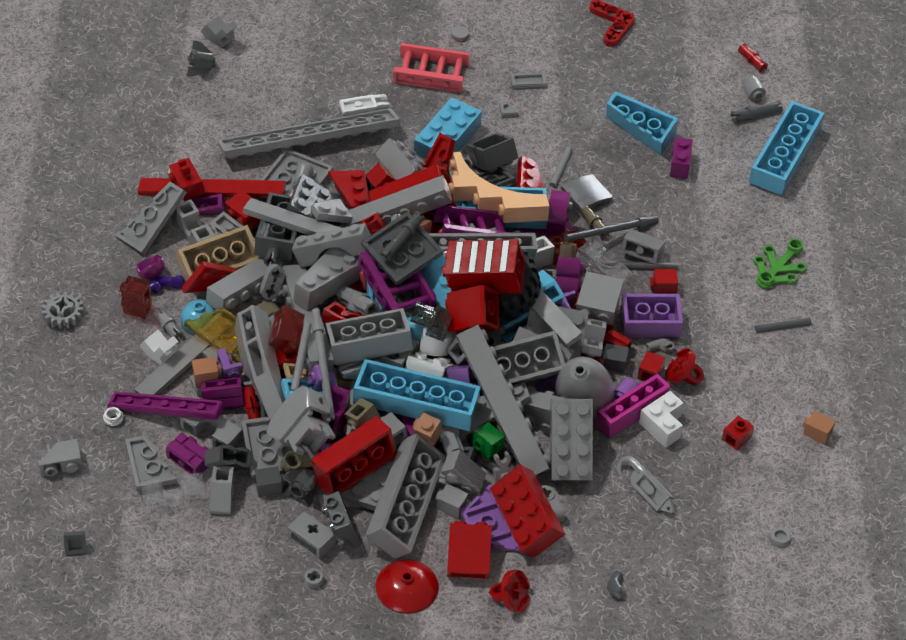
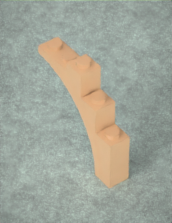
[448,152,549,223]

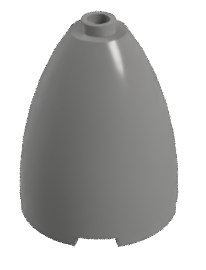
[555,357,614,418]

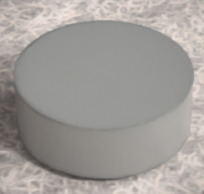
[451,26,469,42]
[770,527,791,547]

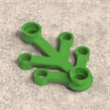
[754,238,807,289]

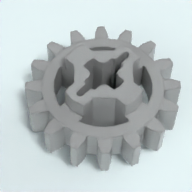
[41,292,84,329]

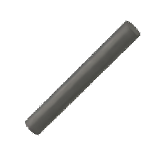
[754,318,811,333]

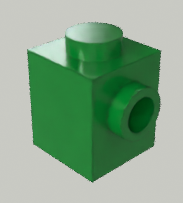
[471,422,506,459]

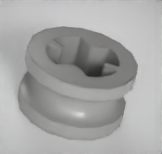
[304,568,323,589]

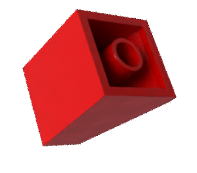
[445,285,500,335]

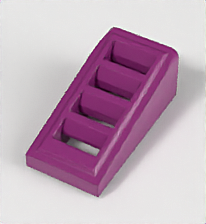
[187,194,226,216]

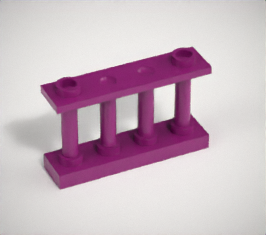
[432,205,511,233]
[358,251,436,312]

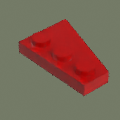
[424,133,456,173]

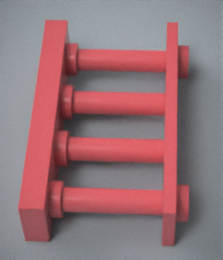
[393,43,469,93]

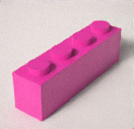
[596,374,670,438]

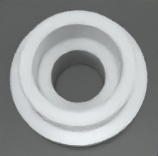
[103,407,123,426]

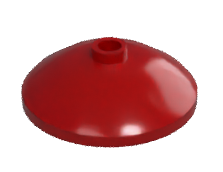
[375,559,438,614]

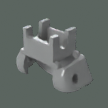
[267,386,335,459]

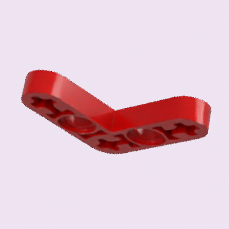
[589,0,635,47]

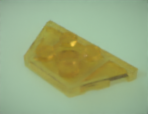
[184,308,244,368]

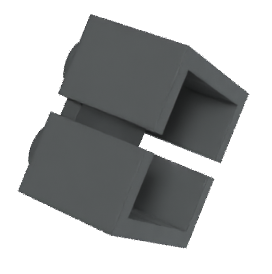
[466,132,519,172]

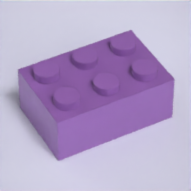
[620,294,683,338]

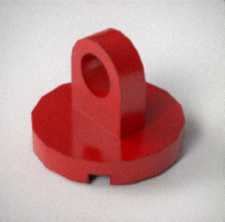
[665,348,704,385]
[489,570,530,612]

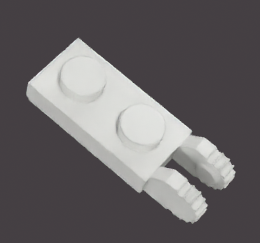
[339,94,391,117]

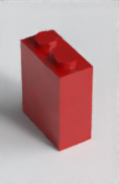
[447,521,492,579]

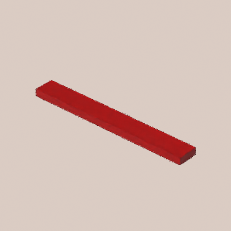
[138,178,286,198]

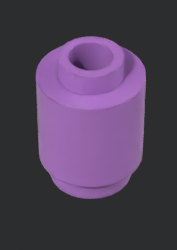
[613,378,638,401]

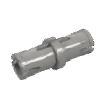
[154,307,184,340]

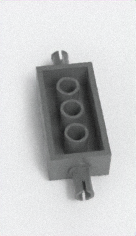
[254,190,300,266]

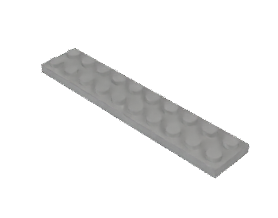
[218,108,400,159]

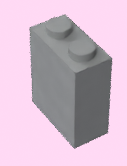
[576,271,624,325]

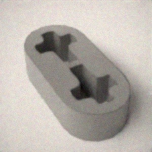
[259,264,285,300]

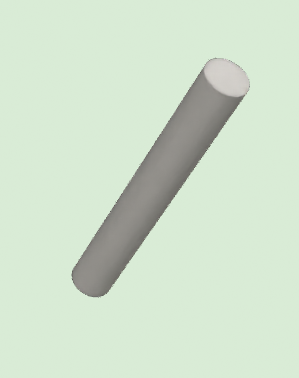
[549,146,572,187]

